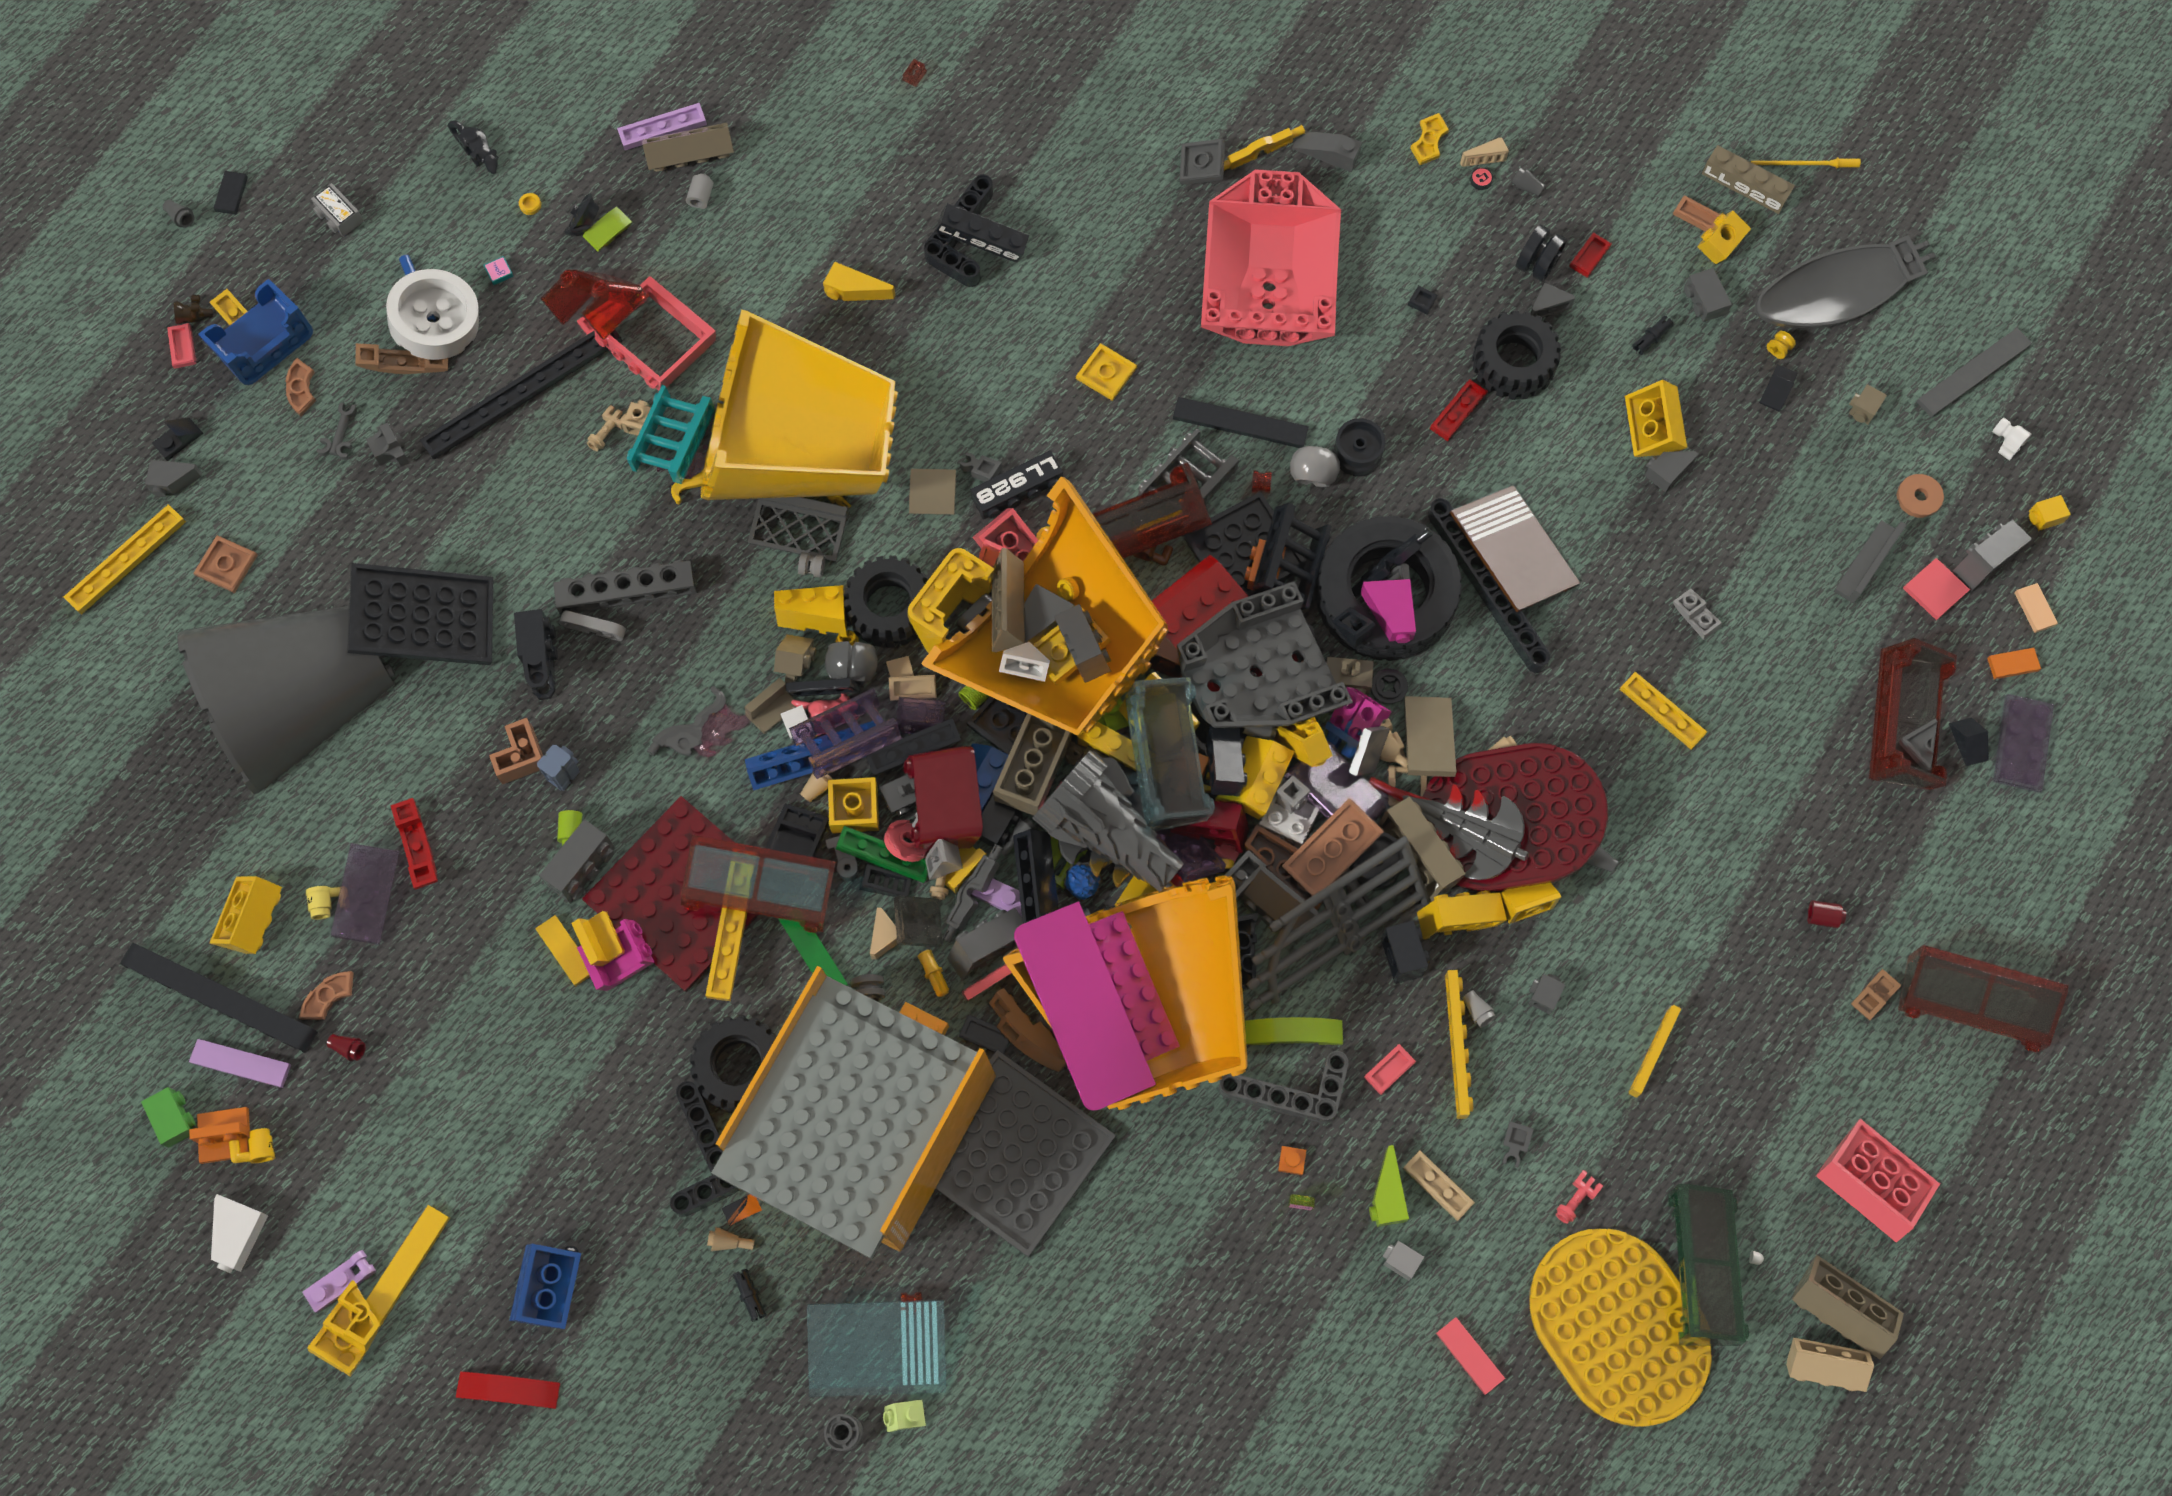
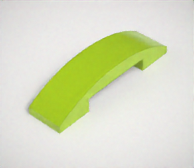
[1245,1017,1343,1045]

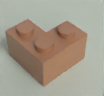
[489,718,543,784]

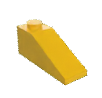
[823,262,896,301]

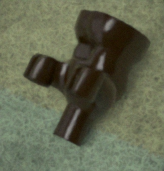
[174,295,213,324]

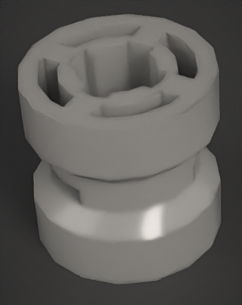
[798,552,826,578]

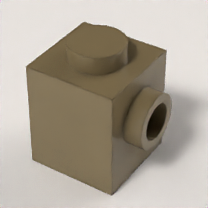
[1849,384,1887,424]

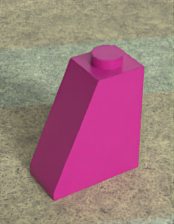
[1361,579,1416,643]

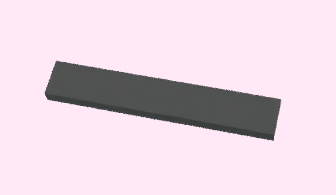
[1916,328,2032,418]

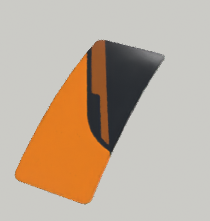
[722,1195,762,1226]

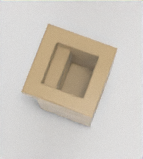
[621,400,651,436]

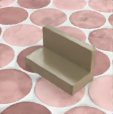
[745,678,796,734]

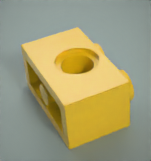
[1697,210,1751,264]

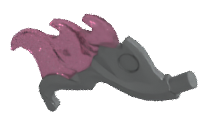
[647,686,750,757]

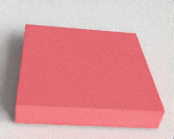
[1903,558,1970,620]

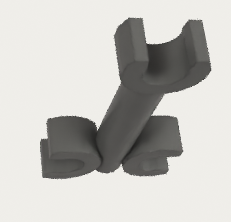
[316,402,357,460]

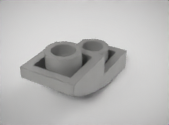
[1673,589,1722,640]

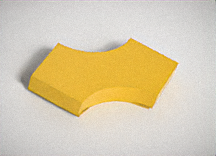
[1410,113,1449,166]

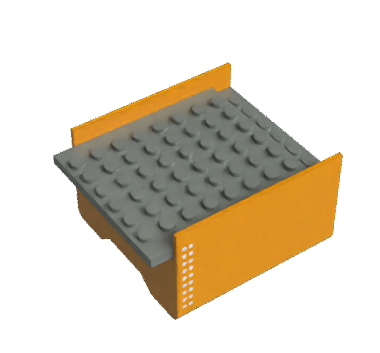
[711,966,996,1259]

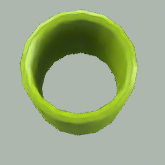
[959,686,990,710]

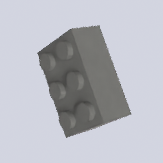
[539,819,615,904]

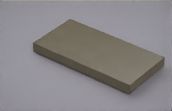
[1404,696,1456,777]

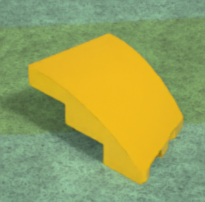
[307,1280,380,1377]

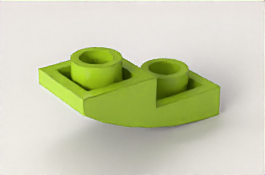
[583,206,632,252]

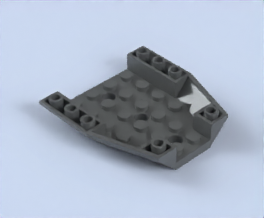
[1176,582,1353,728]

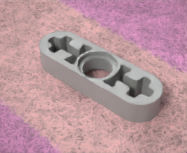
[559,611,626,641]

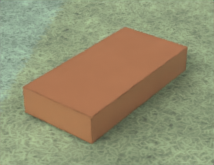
[1673,195,1720,231]

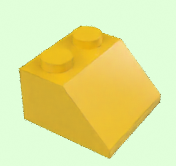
[1501,883,1561,924]

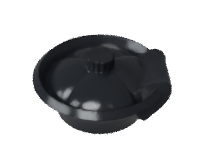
[564,193,599,236]

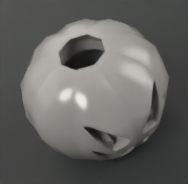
[1290,446,1340,487]

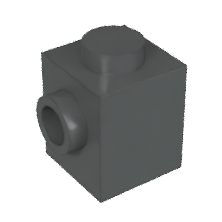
[1528,974,1566,1015]

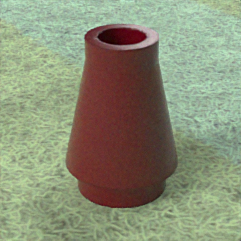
[327,1034,366,1061]

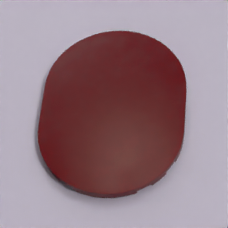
[1422,743,1608,892]

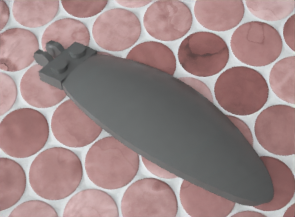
[1755,235,1936,329]

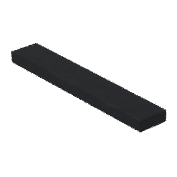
[1173,397,1309,448]

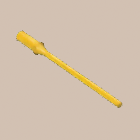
[1751,157,1861,169]

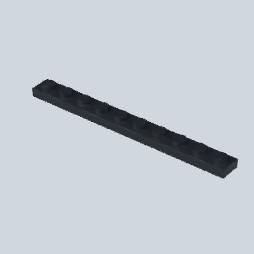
[420,329,622,460]

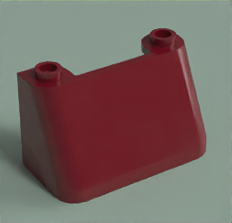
[904,746,983,850]

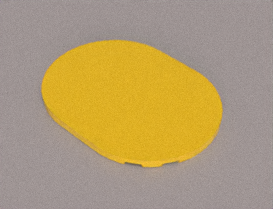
[1529,1229,1712,1427]

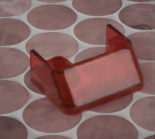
[540,270,646,340]

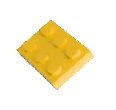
[1033,607,1111,686]

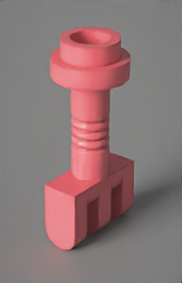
[1556,1170,1603,1224]

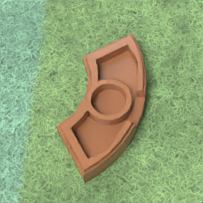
[285,358,316,416]
[299,971,354,1020]

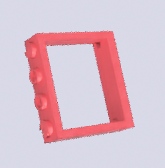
[594,276,716,391]

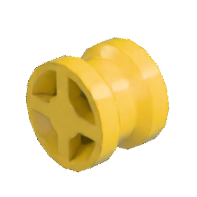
[1766,331,1796,359]

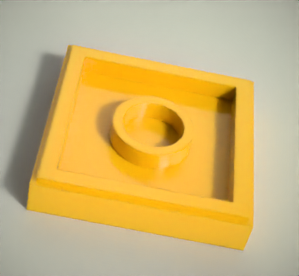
[1076,343,1137,401]

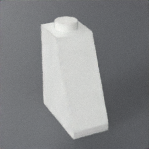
[211,1194,268,1273]

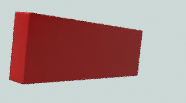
[1430,379,1488,441]

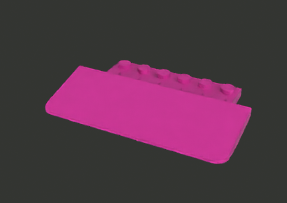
[1014,901,1180,1111]

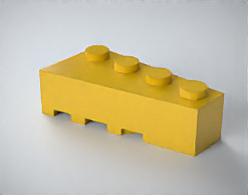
[1273,717,1333,767]

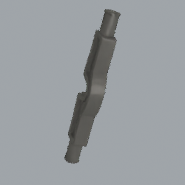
[942,844,1004,943]

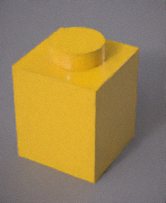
[2029,495,2071,531]

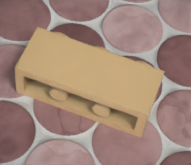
[1786,1337,1874,1392]

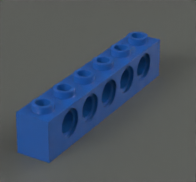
[745,719,888,791]

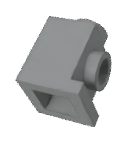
[1276,775,1310,814]

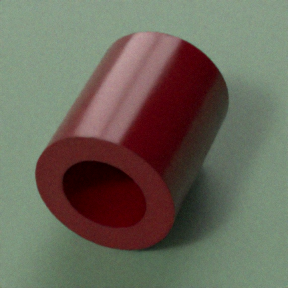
[1807,900,1846,928]

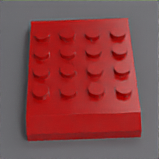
[1152,555,1298,692]

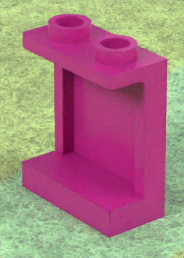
[577,919,654,991]

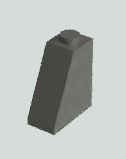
[1024,584,1075,645]

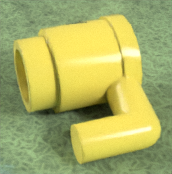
[306,886,350,920]

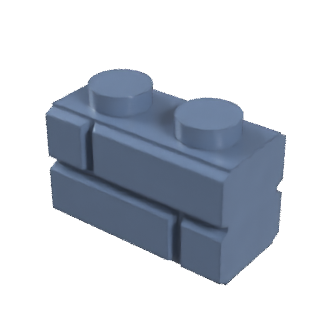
[537,745,580,791]

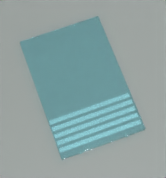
[806,1300,947,1397]

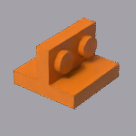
[189,1107,250,1164]

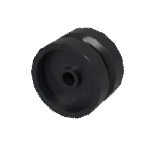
[1516,224,1567,282]
[1333,418,1386,477]
[1350,833,1404,891]

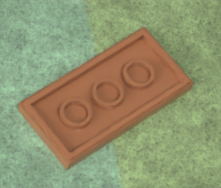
[1282,797,1384,896]

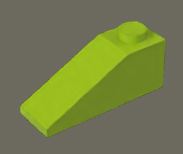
[1369,1145,1409,1227]

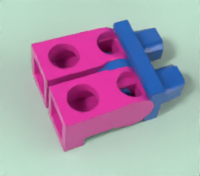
[1325,687,1392,759]

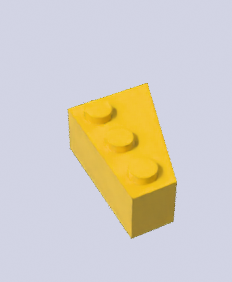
[774,585,847,638]
[1417,891,1507,939]

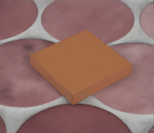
[193,535,258,593]

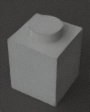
[1382,1241,1424,1281]

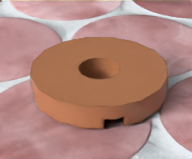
[1896,474,1944,518]

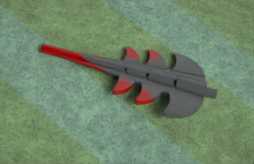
[1368,777,1529,880]

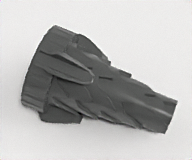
[1032,750,1183,892]

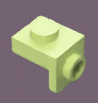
[883,1400,926,1432]

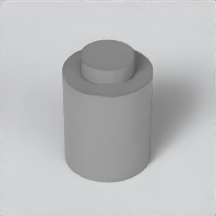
[686,174,714,209]

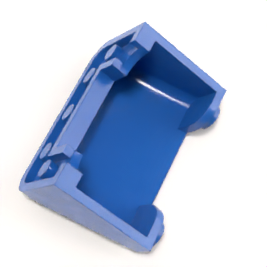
[198,279,313,385]

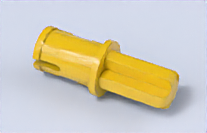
[917,950,949,997]

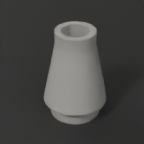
[1462,990,1496,1028]

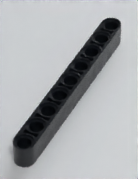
[1428,498,1550,673]
[119,942,318,1054]

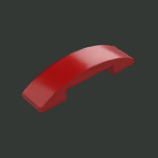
[390,798,438,890]
[456,1372,560,1409]

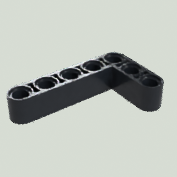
[924,174,993,287]
[670,1081,739,1217]

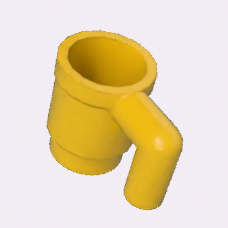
[229,1128,275,1163]

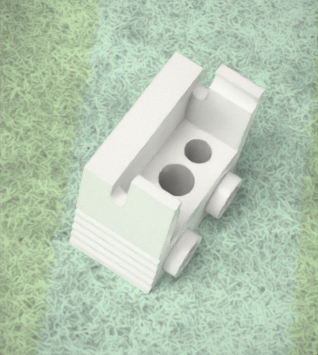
[1259,778,1325,849]

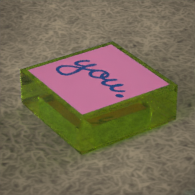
[1288,1194,1315,1210]

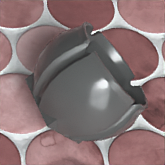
[825,641,878,688]

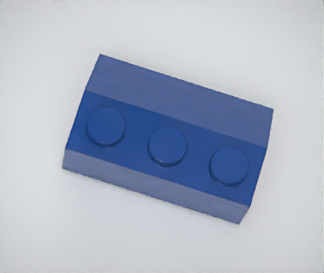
[971,743,1009,814]
[509,1244,581,1329]

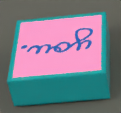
[484,256,514,285]

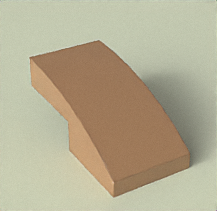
[1851,969,1901,1021]

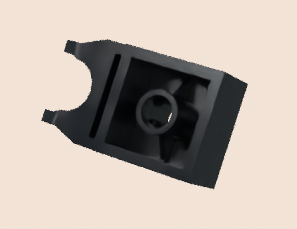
[514,609,558,700]

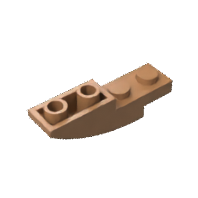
[989,988,1066,1072]

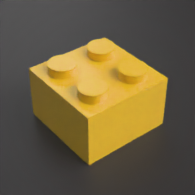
[828,777,879,833]

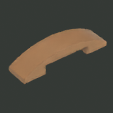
[355,343,448,374]

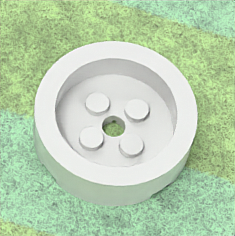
[386,269,479,360]

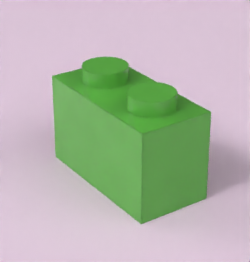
[141,1087,196,1148]

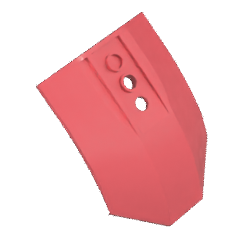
[1201,170,1341,346]

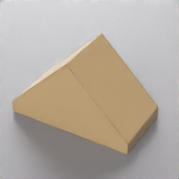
[870,908,904,960]

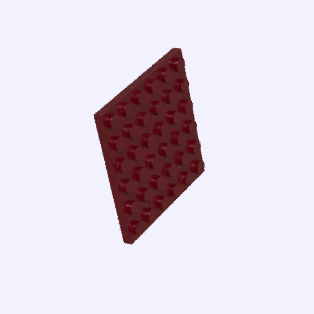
[582,796,780,992]

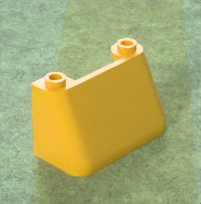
[908,548,994,653]

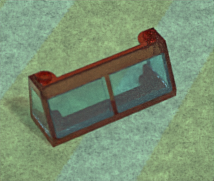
[680,835,836,933]

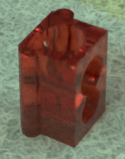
[902,59,927,87]

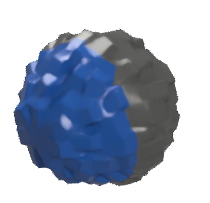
[1064,862,1102,900]

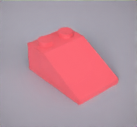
[972,508,1038,561]

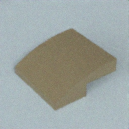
[909,469,956,515]

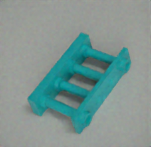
[627,385,716,484]

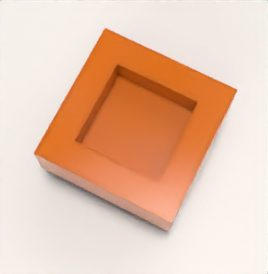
[1278,1146,1306,1175]

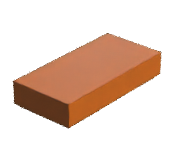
[1987,648,2041,680]

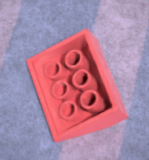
[1816,1119,1940,1243]

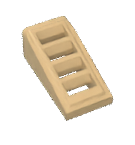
[1460,137,1509,167]

